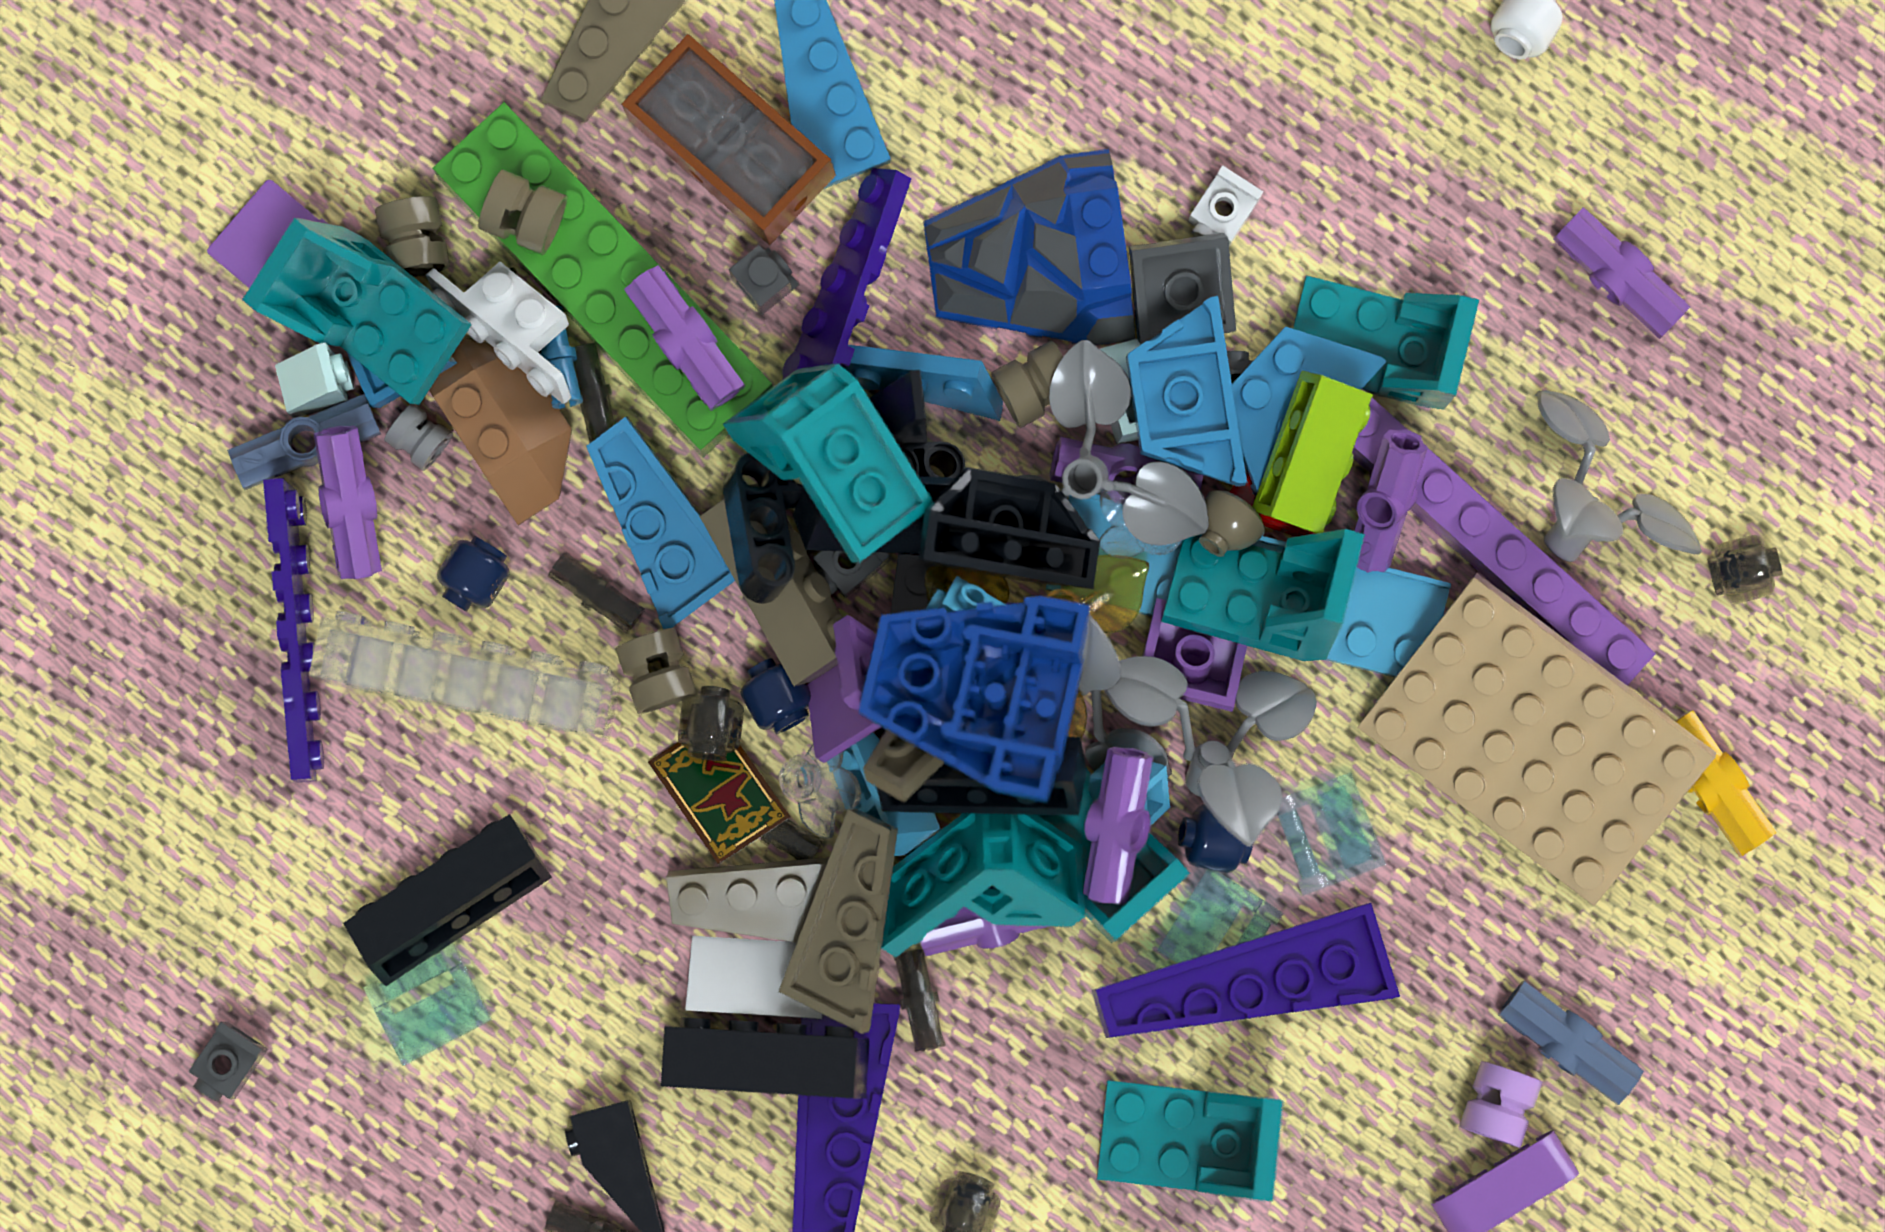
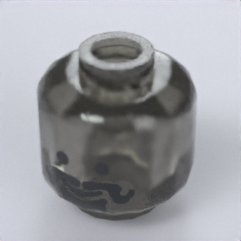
[1707,535,1783,604]
[678,686,744,761]
[929,1172,1001,1232]

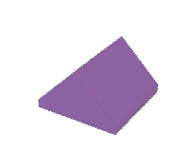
[1142,598,1247,712]

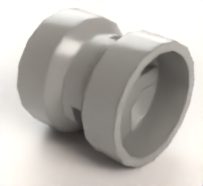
[384,404,453,471]

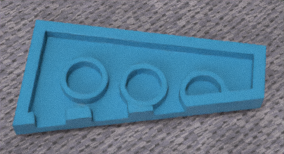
[774,0,891,189]

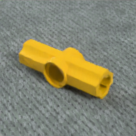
[1675,710,1777,857]

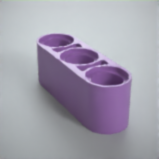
[1431,1130,1579,1232]

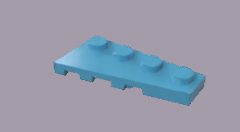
[586,416,735,630]

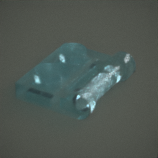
[1275,772,1386,896]
[1156,869,1283,963]
[364,942,493,1066]

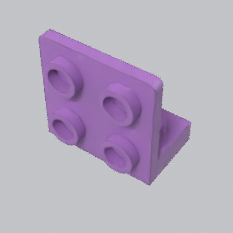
[207,180,328,288]
[807,615,881,763]

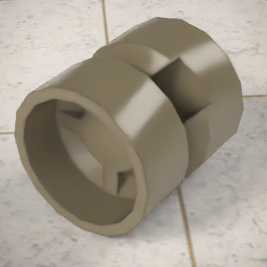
[478,169,567,255]
[375,196,450,277]
[991,340,1063,428]
[615,628,697,714]

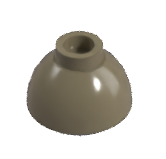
[1199,490,1265,557]

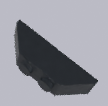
[918,468,1100,589]

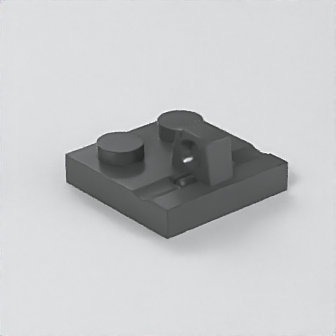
[1128,233,1236,345]

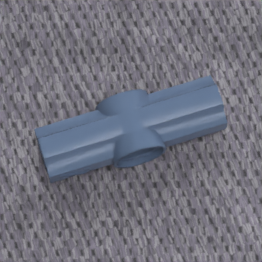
[227,394,381,490]
[1498,981,1644,1105]

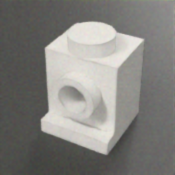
[1188,165,1263,247]

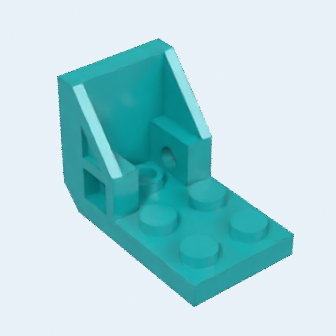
[242,218,472,405]
[1293,276,1479,409]
[723,364,933,562]
[1161,529,1365,661]
[1037,768,1190,943]
[881,813,1086,958]
[1097,1080,1283,1202]

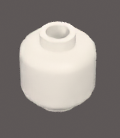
[1490,0,1563,60]

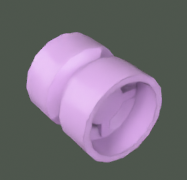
[1459,1061,1542,1148]

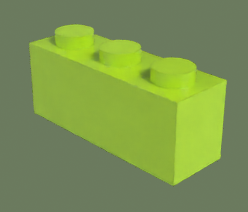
[1252,370,1373,533]

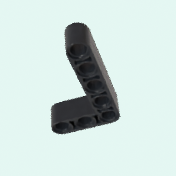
[723,441,965,604]

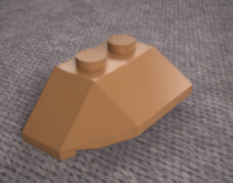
[429,339,572,526]

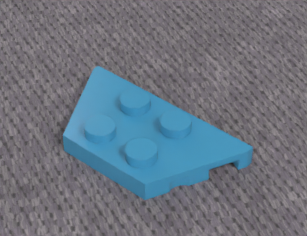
[1126,296,1247,487]
[1232,326,1387,496]

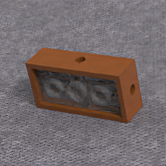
[621,34,836,246]

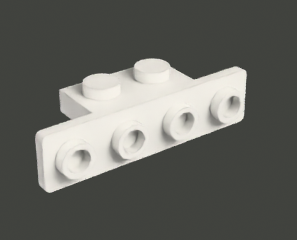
[426,262,572,404]

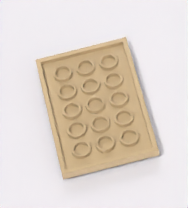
[1357,573,1716,906]

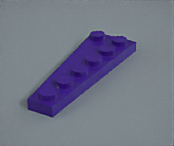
[782,168,912,380]
[263,478,324,783]
[1091,903,1400,1038]
[793,1003,900,1232]

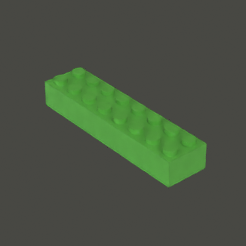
[432,102,773,458]

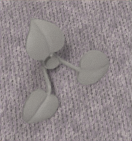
[1017,340,1209,546]
[1535,390,1702,562]
[1077,616,1172,778]
[1104,656,1317,847]

